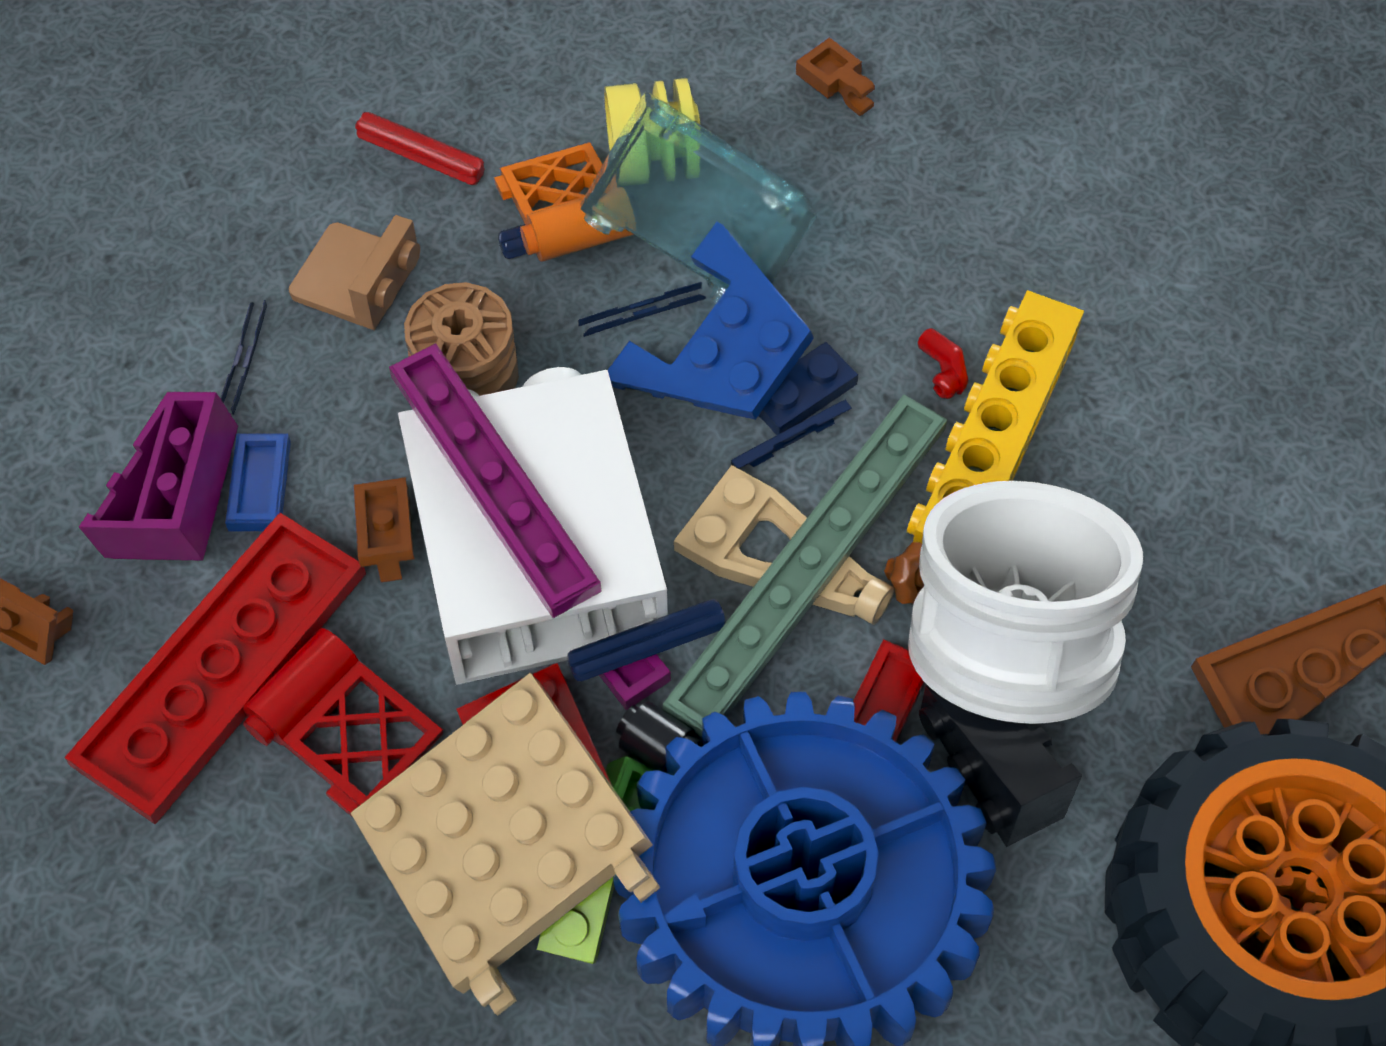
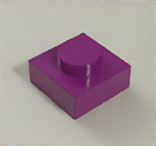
[599,654,671,710]

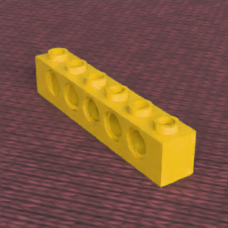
[907,290,1084,544]

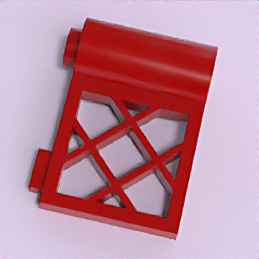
[243,628,443,817]

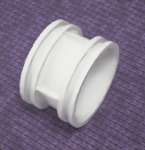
[908,481,1143,724]

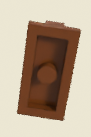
[354,477,415,583]
[0,578,73,665]

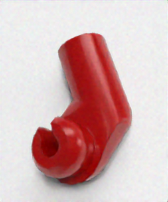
[918,328,969,399]

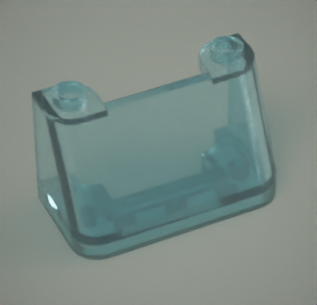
[580,92,817,303]

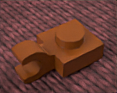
[796,37,875,116]

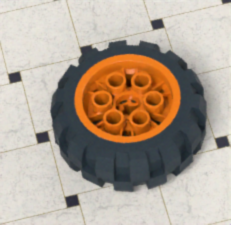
[1104,719,1386,1046]

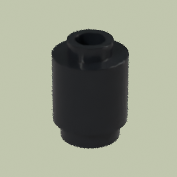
[616,701,702,773]

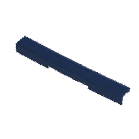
[578,282,706,337]
[220,300,267,415]
[731,399,852,469]

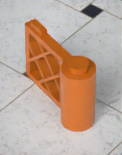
[494,142,636,262]

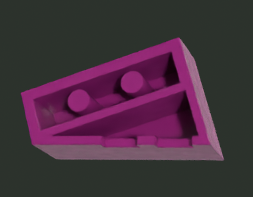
[79,392,238,561]

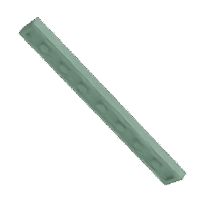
[663,394,947,737]

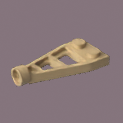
[674,465,894,625]

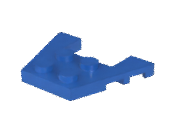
[608,221,814,420]

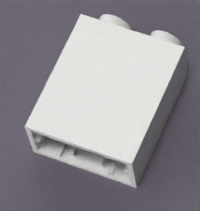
[398,367,668,685]

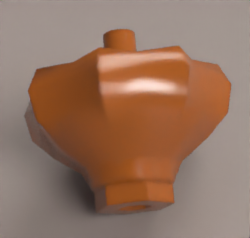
[884,542,925,605]

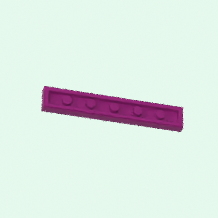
[389,343,602,618]

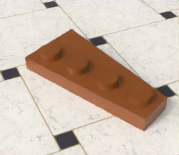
[1191,584,1386,734]

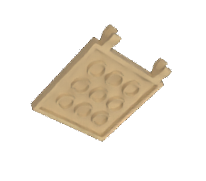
[351,673,661,1016]

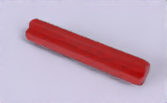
[355,112,485,185]

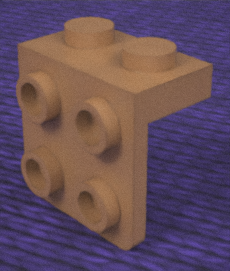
[289,215,420,331]

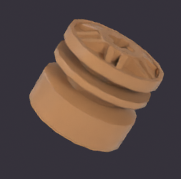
[404,282,519,396]

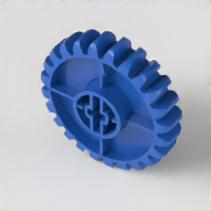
[613,692,996,1046]

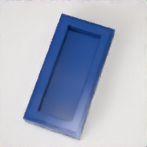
[225,434,291,531]

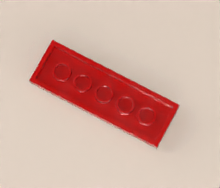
[64,513,366,825]

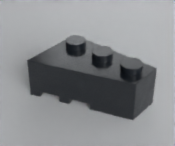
[919,685,1082,847]

